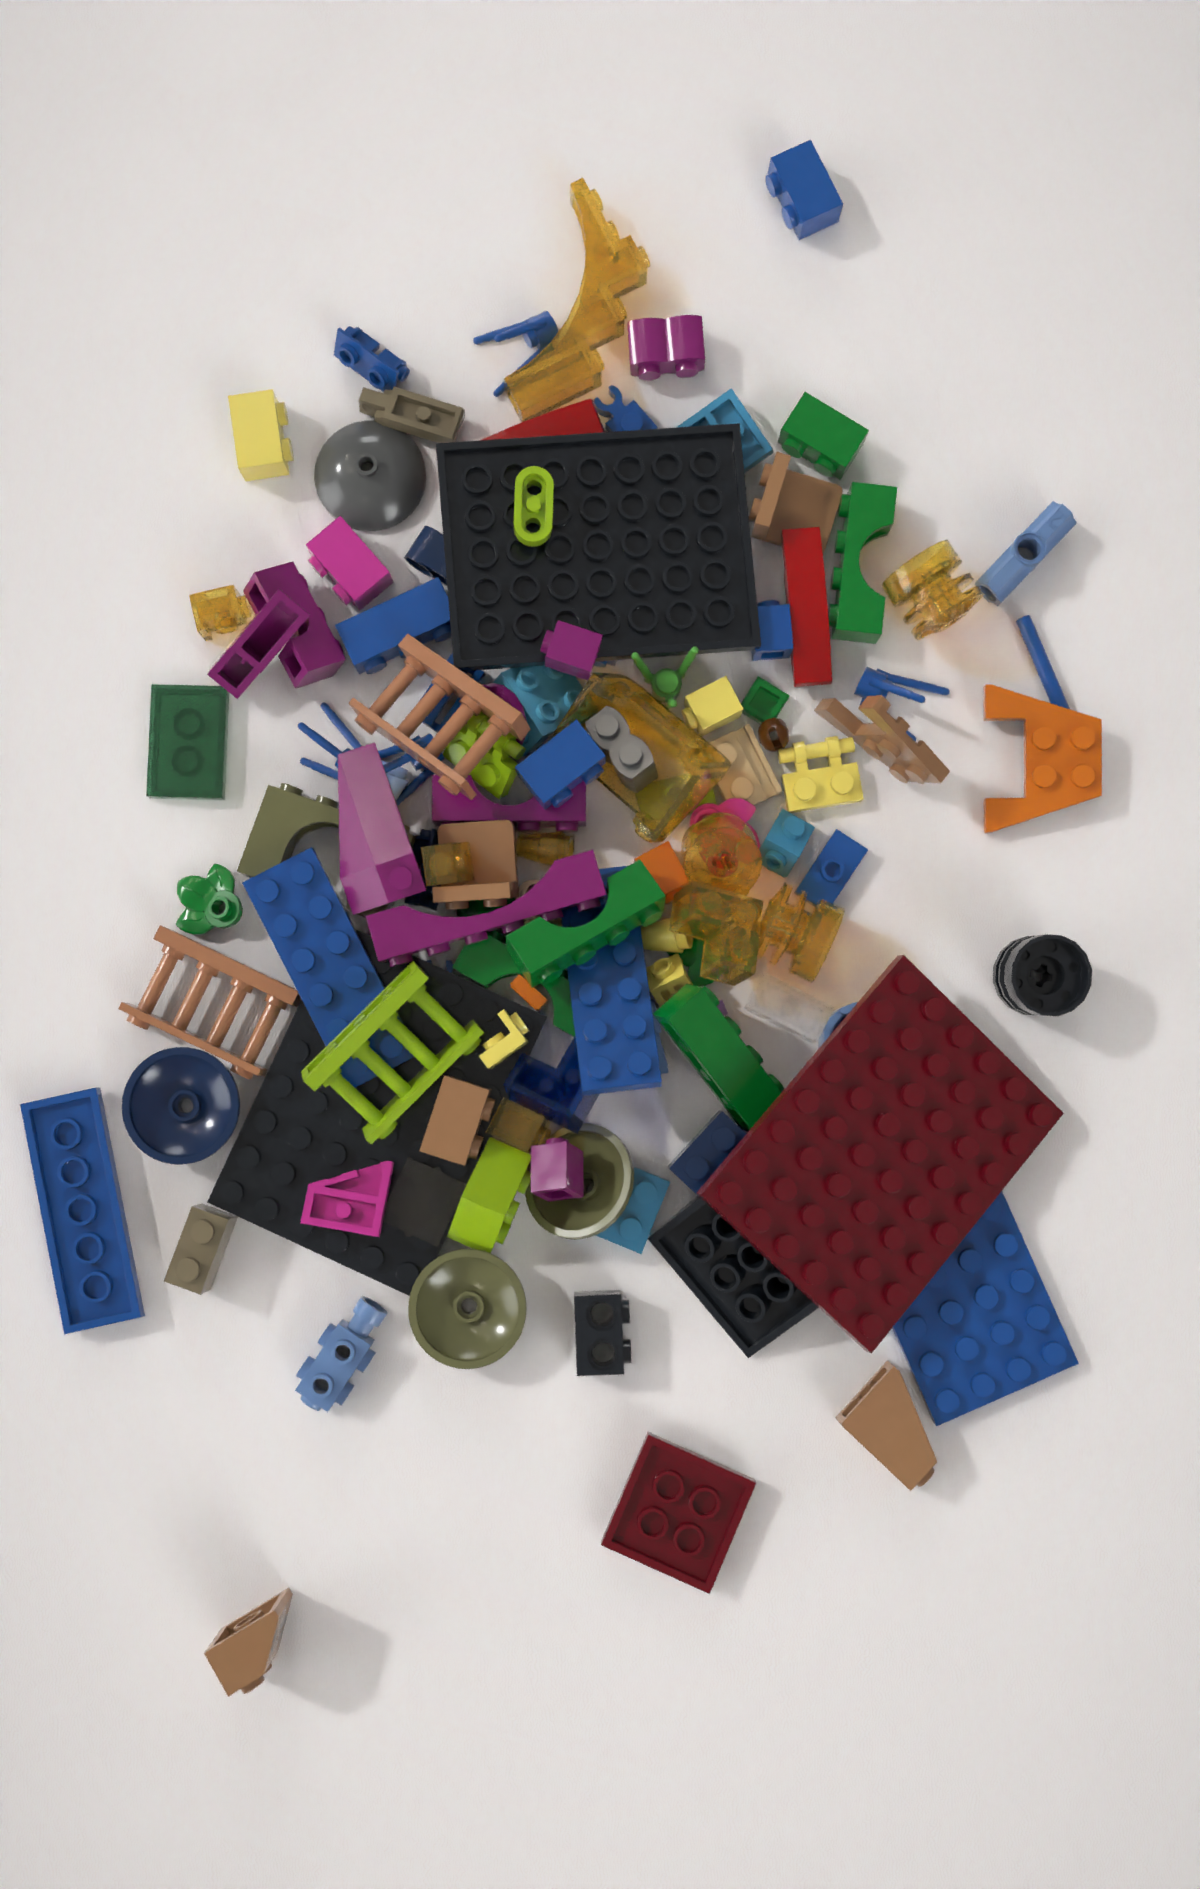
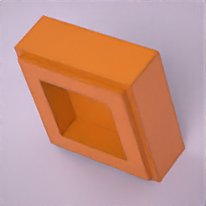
[510,974,549,1012]

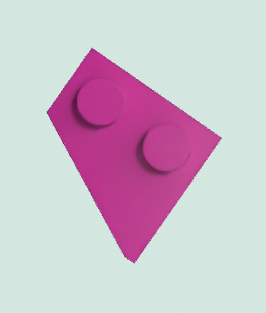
[301,1161,394,1237]

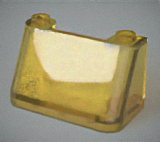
[549,673,732,843]

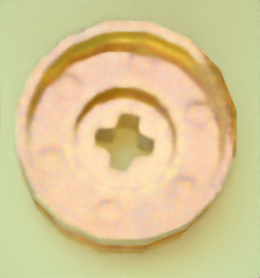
[881,539,985,640]
[751,882,845,983]

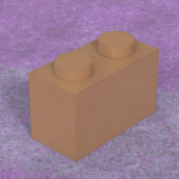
[420,1075,496,1166]

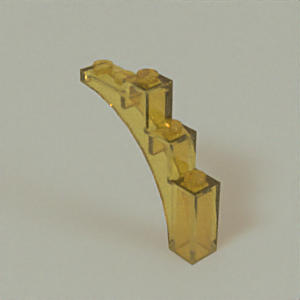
[504,178,650,422]

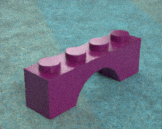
[432,775,586,833]

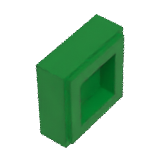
[741,676,790,725]

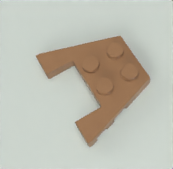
[814,695,950,784]

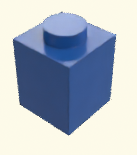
[751,600,793,661]

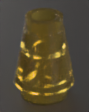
[516,831,574,866]

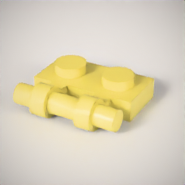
[777,736,864,813]

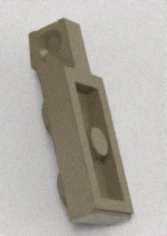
[358,386,465,443]

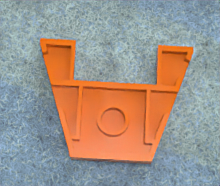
[983,684,1102,833]

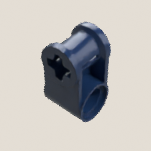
[404,526,447,586]

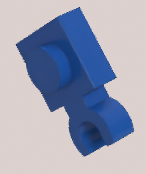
[594,385,658,432]

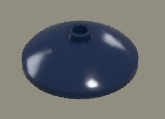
[122,1047,240,1165]

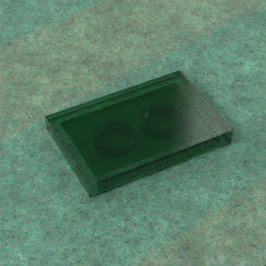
[146,684,229,800]

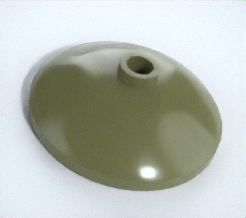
[525,1123,634,1240]
[408,1249,527,1369]

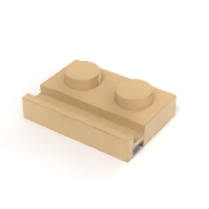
[699,724,782,806]

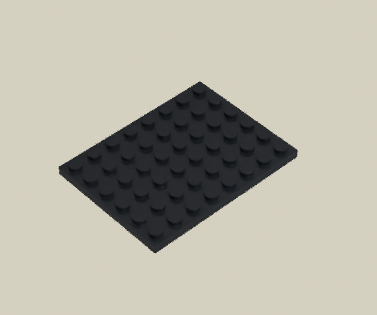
[436,423,761,671]
[207,929,547,1296]

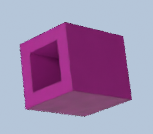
[540,620,603,681]
[531,1138,584,1202]

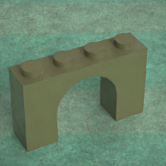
[237,783,415,918]

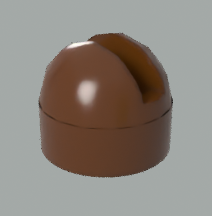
[758,718,789,752]

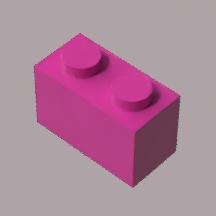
[305,516,394,611]

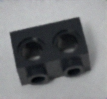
[574,1290,631,1376]

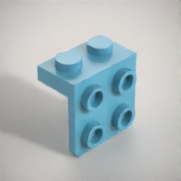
[493,665,595,757]

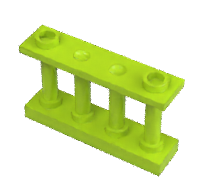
[301,961,484,1145]

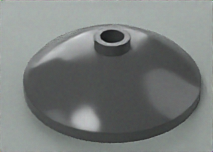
[314,420,426,531]

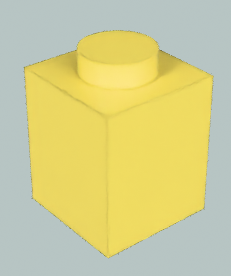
[681,676,743,737]

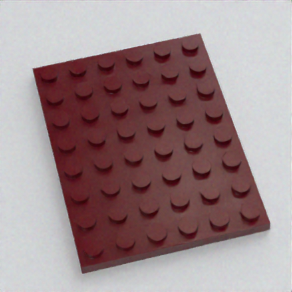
[697,955,1064,1354]

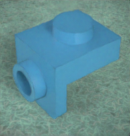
[754,808,815,877]

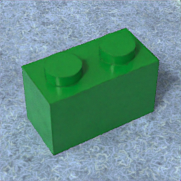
[777,392,869,481]

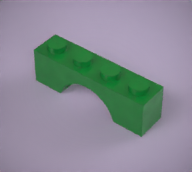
[828,482,897,644]
[506,860,666,988]
[452,930,575,1038]

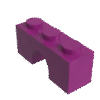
[243,561,346,689]

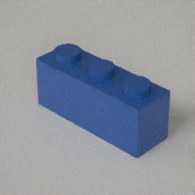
[335,577,451,674]

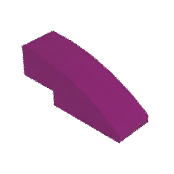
[207,588,310,699]

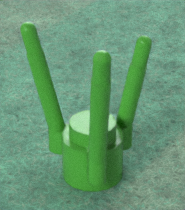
[631,646,699,709]

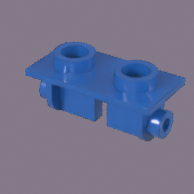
[333,326,410,392]

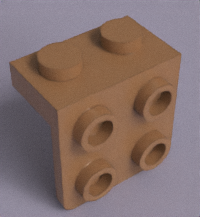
[749,452,843,554]
[432,820,519,910]

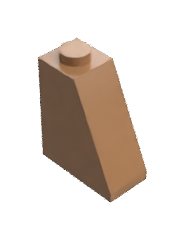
[835,1360,937,1491]

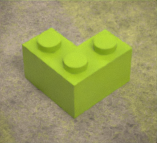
[447,1137,531,1253]

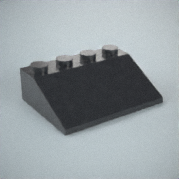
[648,1195,819,1358]

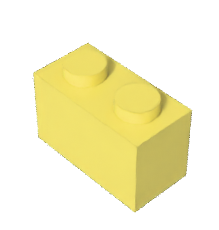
[228,389,294,481]

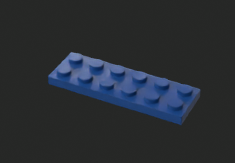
[242,847,414,1088]
[561,866,662,1096]
[20,1087,145,1334]

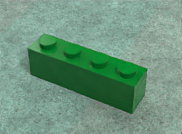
[653,984,785,1132]

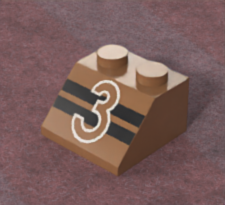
[204,1588,293,1697]

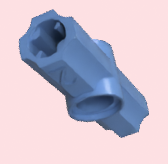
[974,501,1077,606]

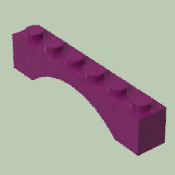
[365,849,607,967]

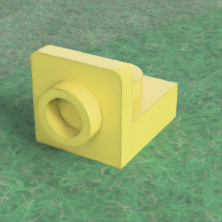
[646,953,693,1007]
[479,1009,529,1070]

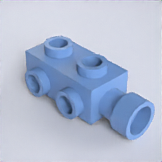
[295,1296,388,1412]

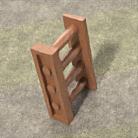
[348,634,531,800]
[118,925,301,1080]

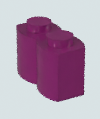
[627,315,705,381]

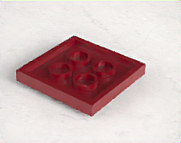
[601,1432,756,1594]

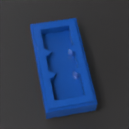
[794,829,868,914]

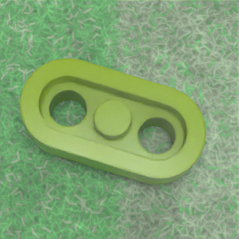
[514,466,554,547]

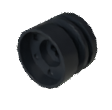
[993,934,1092,1016]

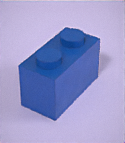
[765,139,843,240]
[515,720,606,810]

